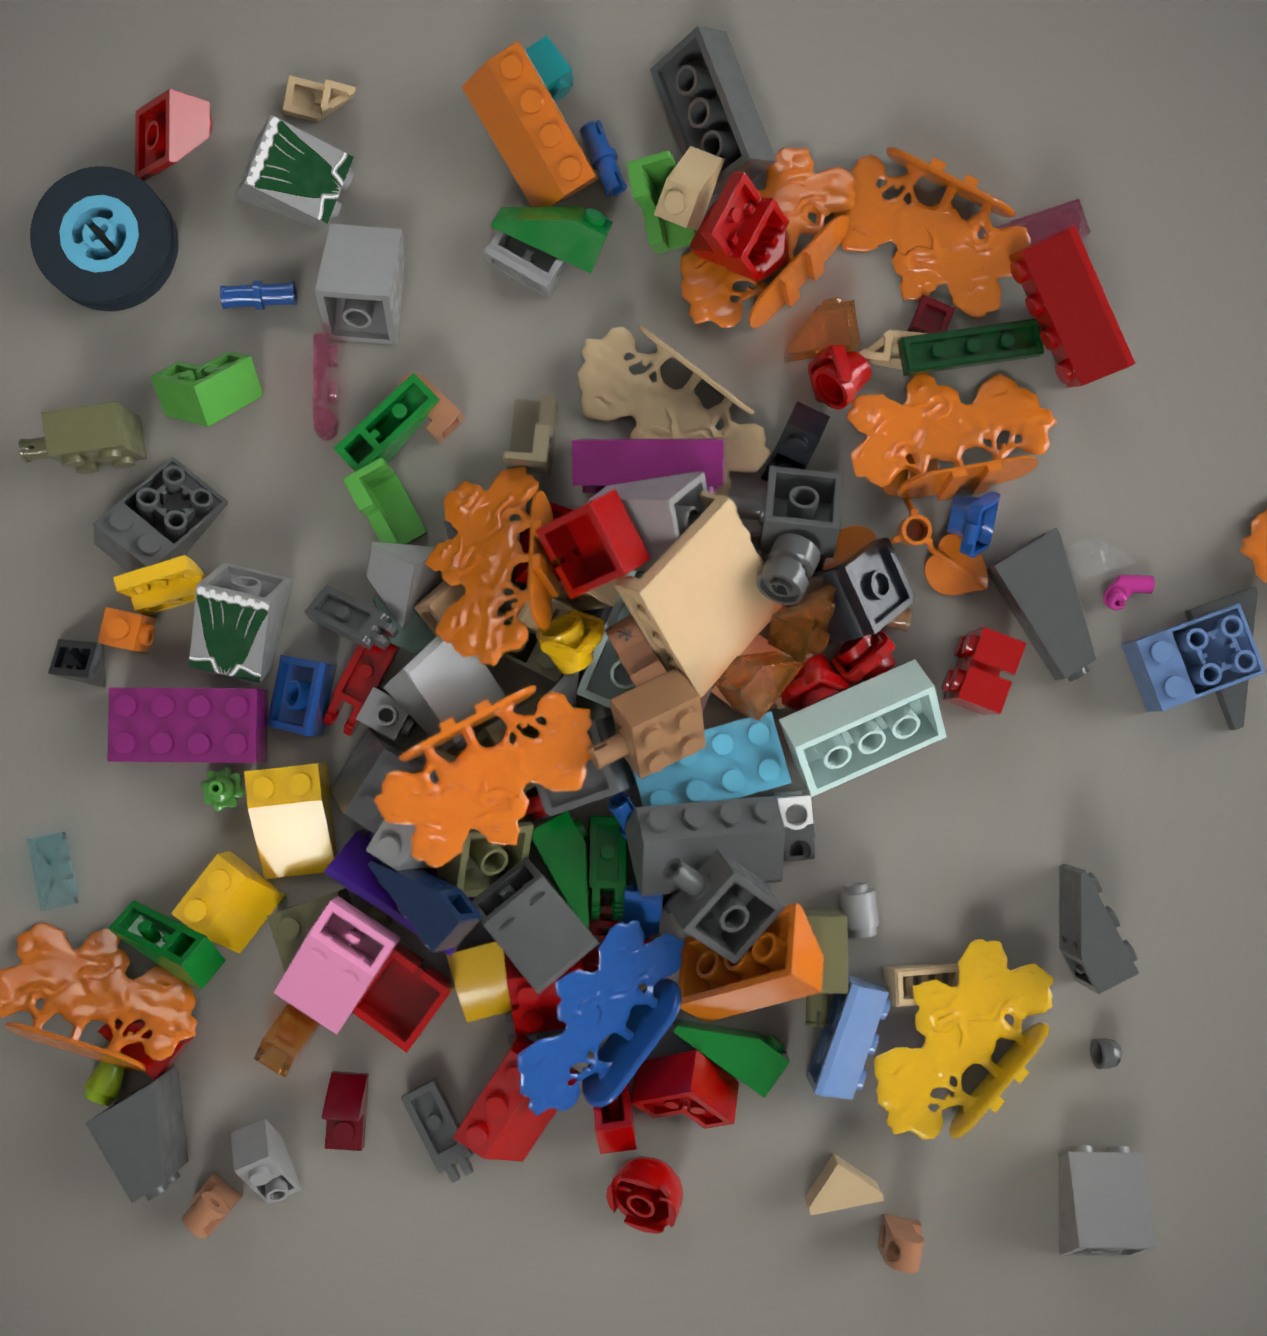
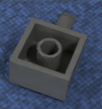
[729,466,843,558]
[663,849,786,964]

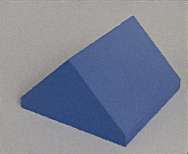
[266,655,337,736]

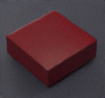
[907,295,956,333]

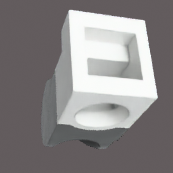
[774,789,815,862]

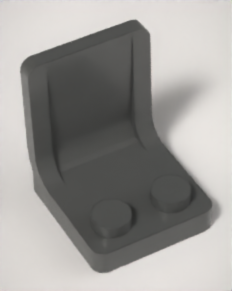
[535,716,635,816]

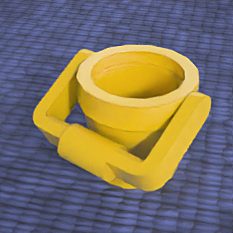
[536,610,605,675]

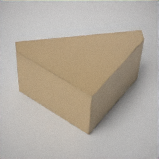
[805,1153,884,1216]

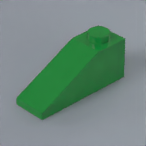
[491,206,613,274]
[333,372,440,471]
[531,811,589,930]
[108,900,226,990]
[672,1019,790,1098]

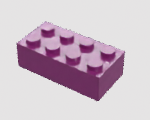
[572,438,726,493]
[107,687,268,763]

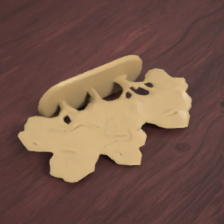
[578,324,771,497]

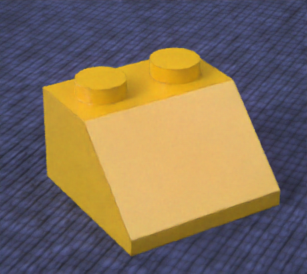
[171,850,286,954]

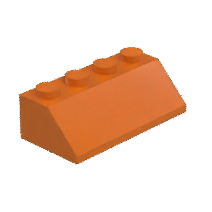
[461,41,599,207]
[678,903,824,1022]

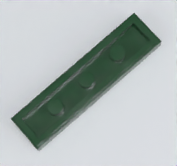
[897,318,1044,376]

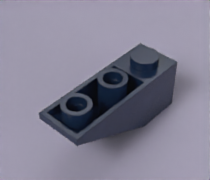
[368,860,482,953]

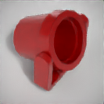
[808,344,872,410]
[831,629,896,684]
[781,653,849,711]

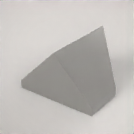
[366,542,441,630]

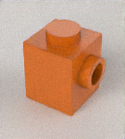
[97,607,156,653]

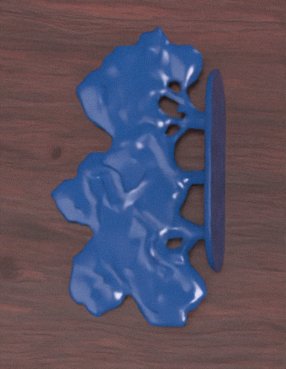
[517,920,684,1116]

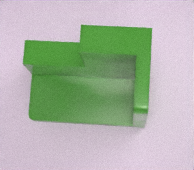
[626,151,696,254]
[150,351,263,427]
[342,458,427,545]

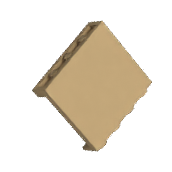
[614,491,783,699]

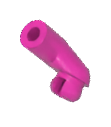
[1103,574,1155,611]

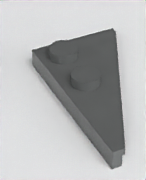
[1185,587,1258,730]

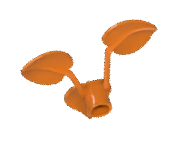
[822,454,988,595]

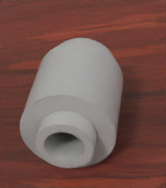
[838,882,880,938]

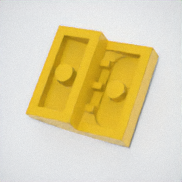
[113,555,206,616]
[446,940,512,1022]

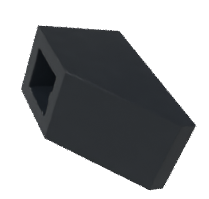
[761,401,830,481]

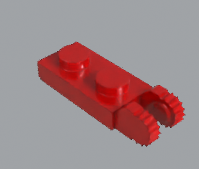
[323,643,400,737]

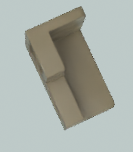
[502,395,558,475]

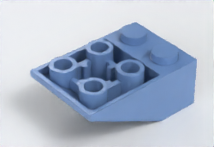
[1121,603,1267,712]

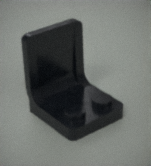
[786,537,915,648]

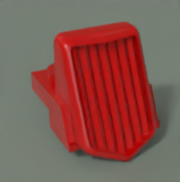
[689,172,789,282]

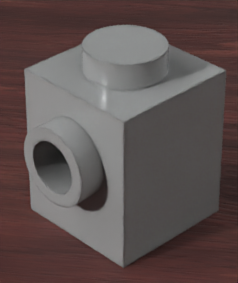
[356,687,417,740]

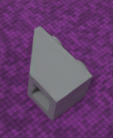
[231,1118,302,1204]

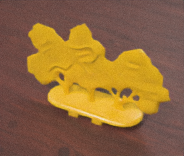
[874,939,1054,1140]

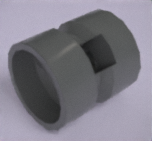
[756,534,820,605]

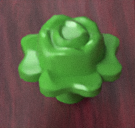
[201,767,245,811]

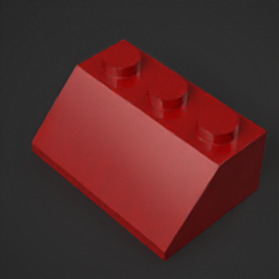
[453,1035,580,1162]

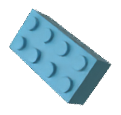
[633,711,792,807]

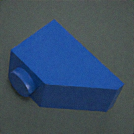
[622,883,663,940]

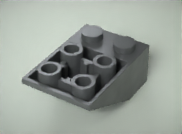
[93,457,228,572]
[471,857,598,994]
[1059,864,1139,994]

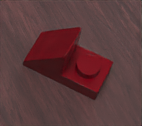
[322,1071,369,1151]

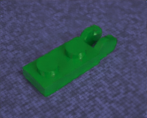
[588,815,627,920]

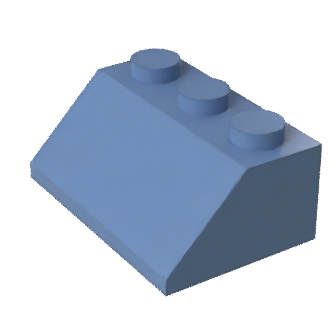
[806,974,891,1099]

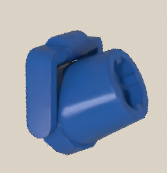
[947,491,1000,558]

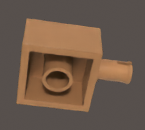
[587,668,706,779]

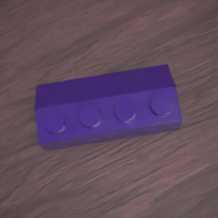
[324,829,477,956]

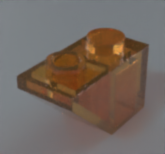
[768,584,836,663]
[254,1003,321,1078]

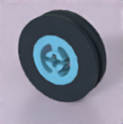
[30,166,178,311]

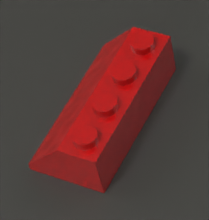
[1009,225,1136,388]

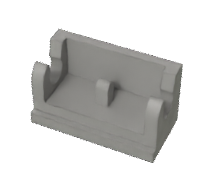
[484,230,568,299]

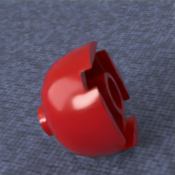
[606,1156,684,1234]

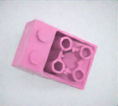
[274,896,401,1035]

